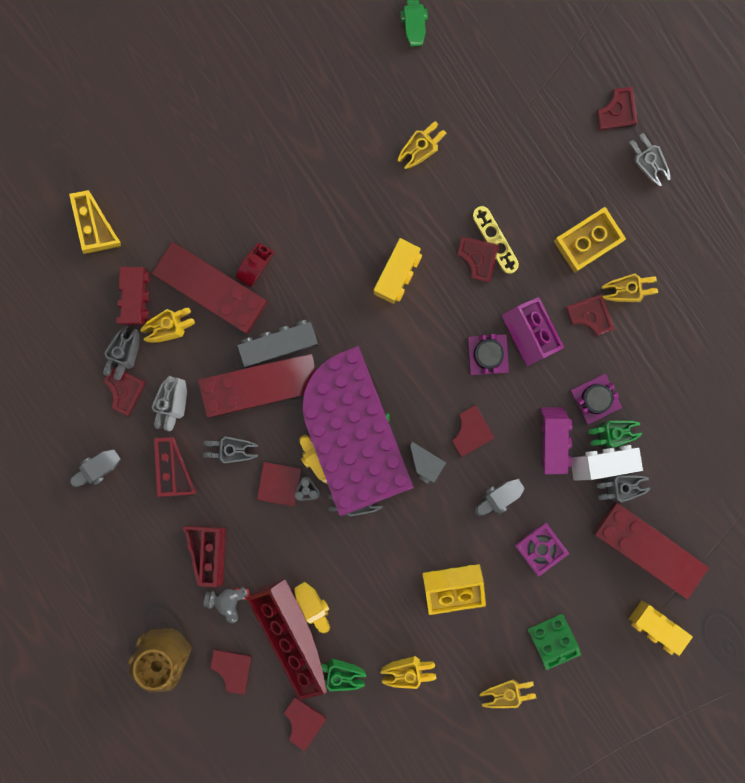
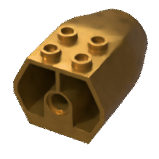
[128,628,192,692]

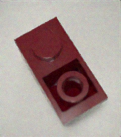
[235,243,275,287]

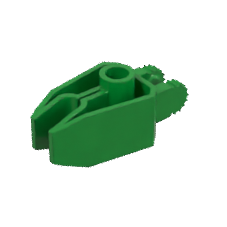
[400,0,428,47]
[588,421,642,448]
[321,659,366,691]

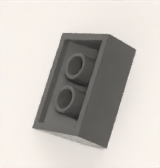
[409,442,446,484]

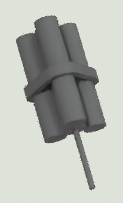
[295,477,320,501]

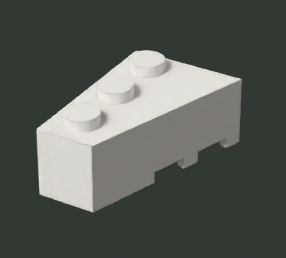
[571,445,643,480]

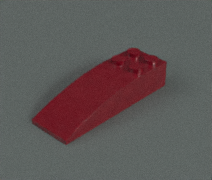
[152,242,268,335]
[198,354,316,418]
[592,502,709,600]
[247,579,327,700]

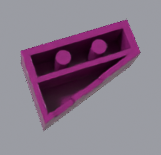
[541,407,572,474]

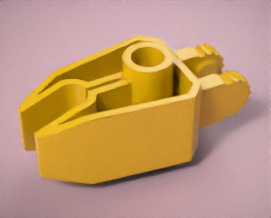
[398,121,447,169]
[602,274,658,302]
[140,308,195,343]
[299,434,328,484]
[295,582,330,633]
[381,656,437,689]
[480,679,536,708]

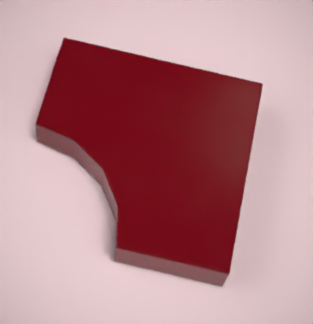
[597,86,638,130]
[457,236,499,282]
[565,294,615,336]
[103,367,146,417]
[452,405,495,457]
[210,649,252,695]
[284,696,327,751]

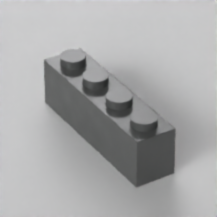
[237,320,319,368]

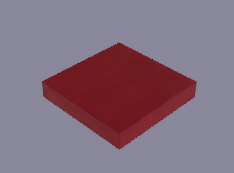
[257,462,302,507]

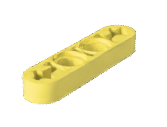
[473,206,519,274]

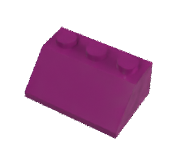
[502,297,564,366]

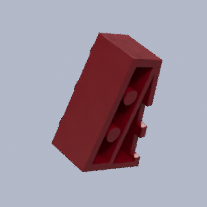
[116,267,150,326]
[154,437,196,497]
[182,525,226,587]

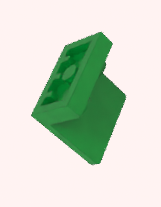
[528,614,581,670]

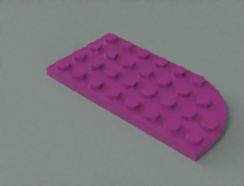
[303,346,414,516]

